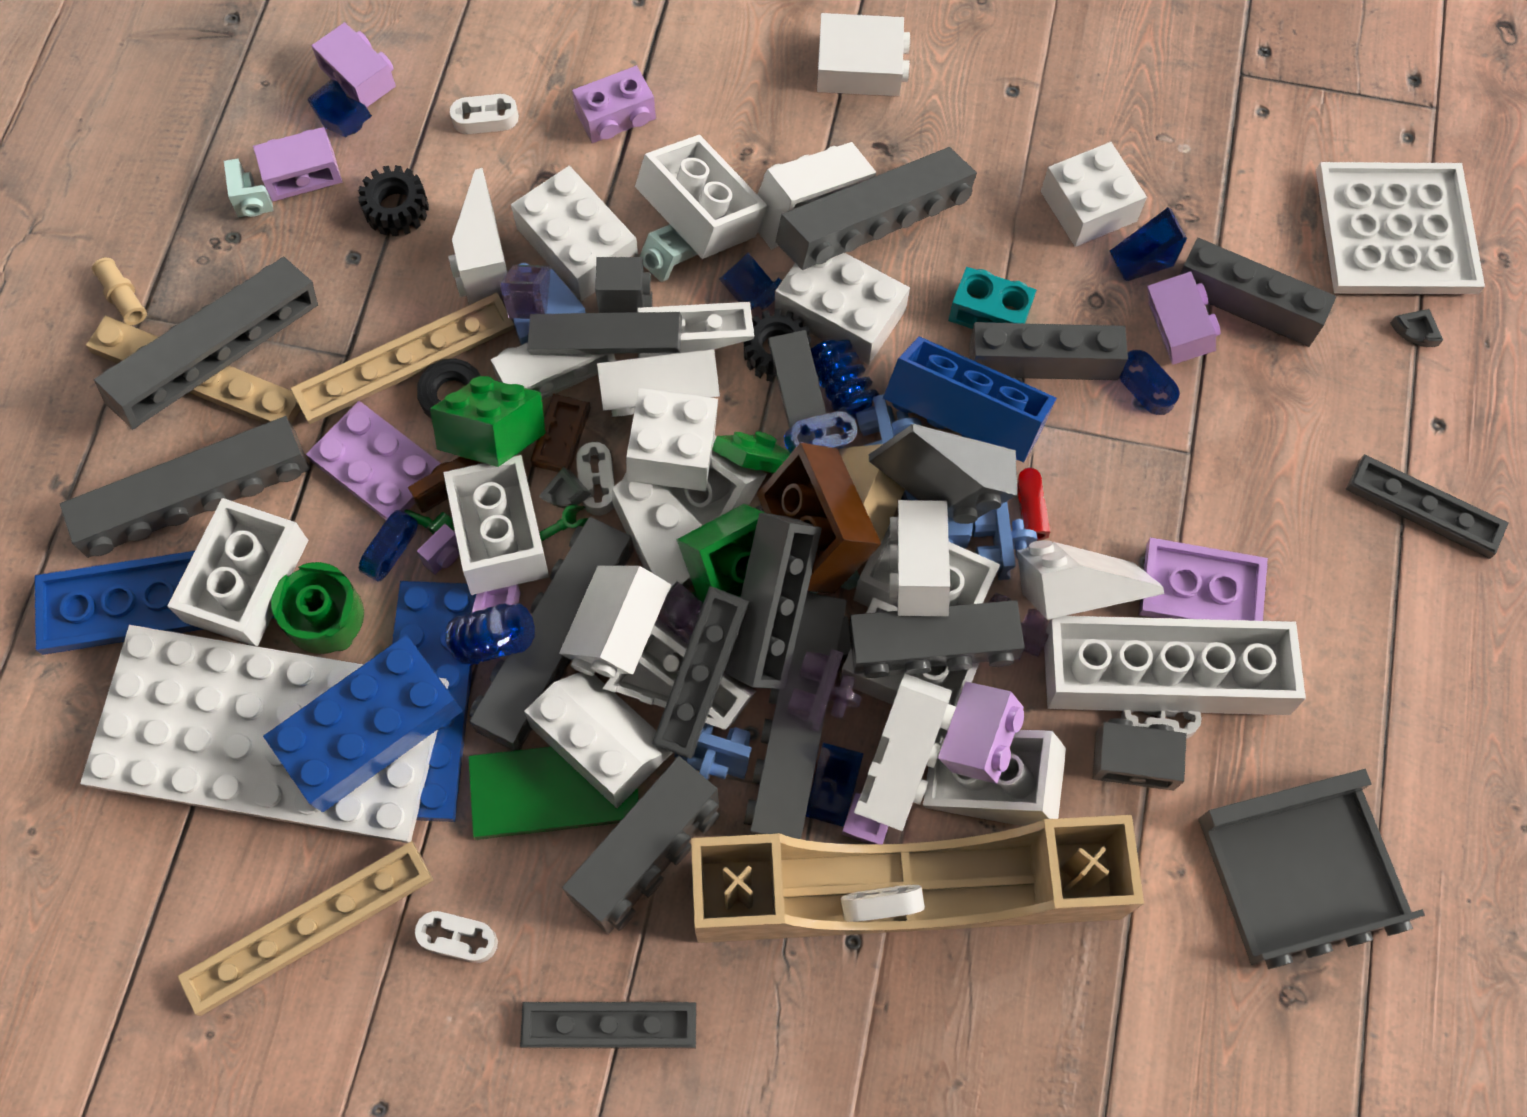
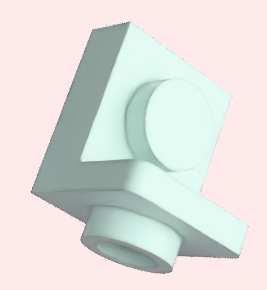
[224,159,274,218]
[639,224,698,282]

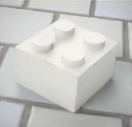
[1041,142,1147,247]
[626,388,718,491]

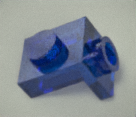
[308,79,372,138]
[719,253,782,310]

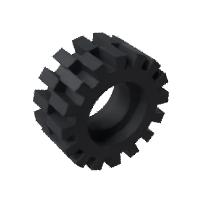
[358,165,429,236]
[744,309,811,382]

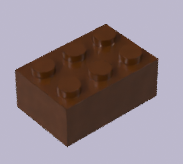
[757,442,881,593]

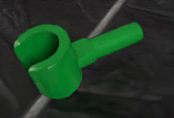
[539,505,588,542]
[402,509,455,535]

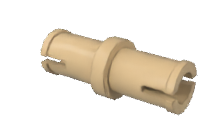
[92,257,147,325]

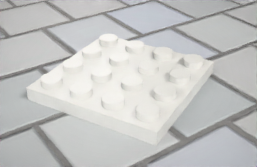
[1316,162,1485,294]

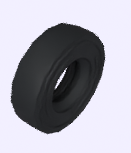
[417,358,481,419]

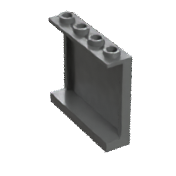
[1198,768,1425,970]

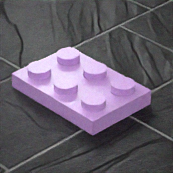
[306,401,441,526]
[1139,537,1268,621]

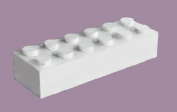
[1044,616,1306,715]

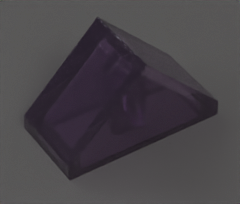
[501,265,551,319]

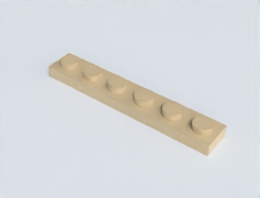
[290,293,514,425]
[86,315,301,425]
[177,841,434,1016]

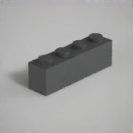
[1179,237,1337,347]
[969,322,1128,380]
[724,513,822,689]
[849,600,1025,678]

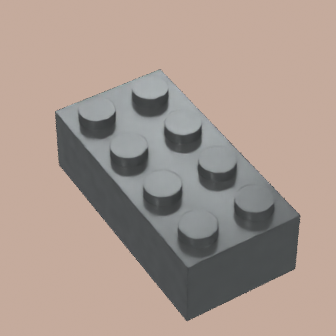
[562,756,720,935]

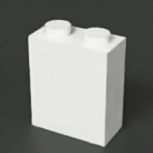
[817,13,910,96]
[559,566,671,678]

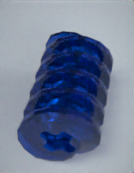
[810,340,879,423]
[445,603,535,665]

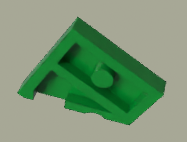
[712,431,791,473]

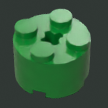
[271,562,364,654]

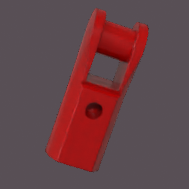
[1017,468,1050,541]

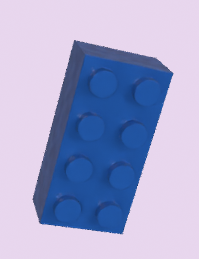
[883,336,1057,463]
[263,634,463,812]

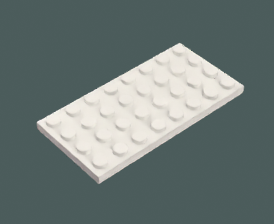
[80,625,449,843]

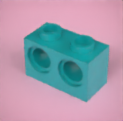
[948,266,1037,329]

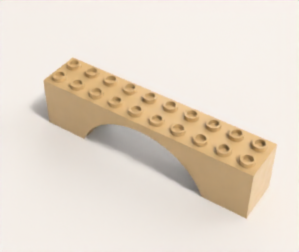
[691,815,1144,943]

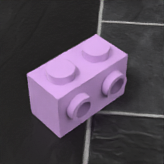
[311,22,396,110]
[572,65,656,143]
[253,127,343,201]
[1147,271,1221,365]
[938,681,1024,784]

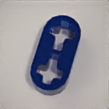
[1119,350,1180,415]
[784,411,858,453]
[358,510,418,582]

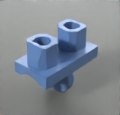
[856,394,922,446]
[972,502,1037,580]
[674,723,752,780]

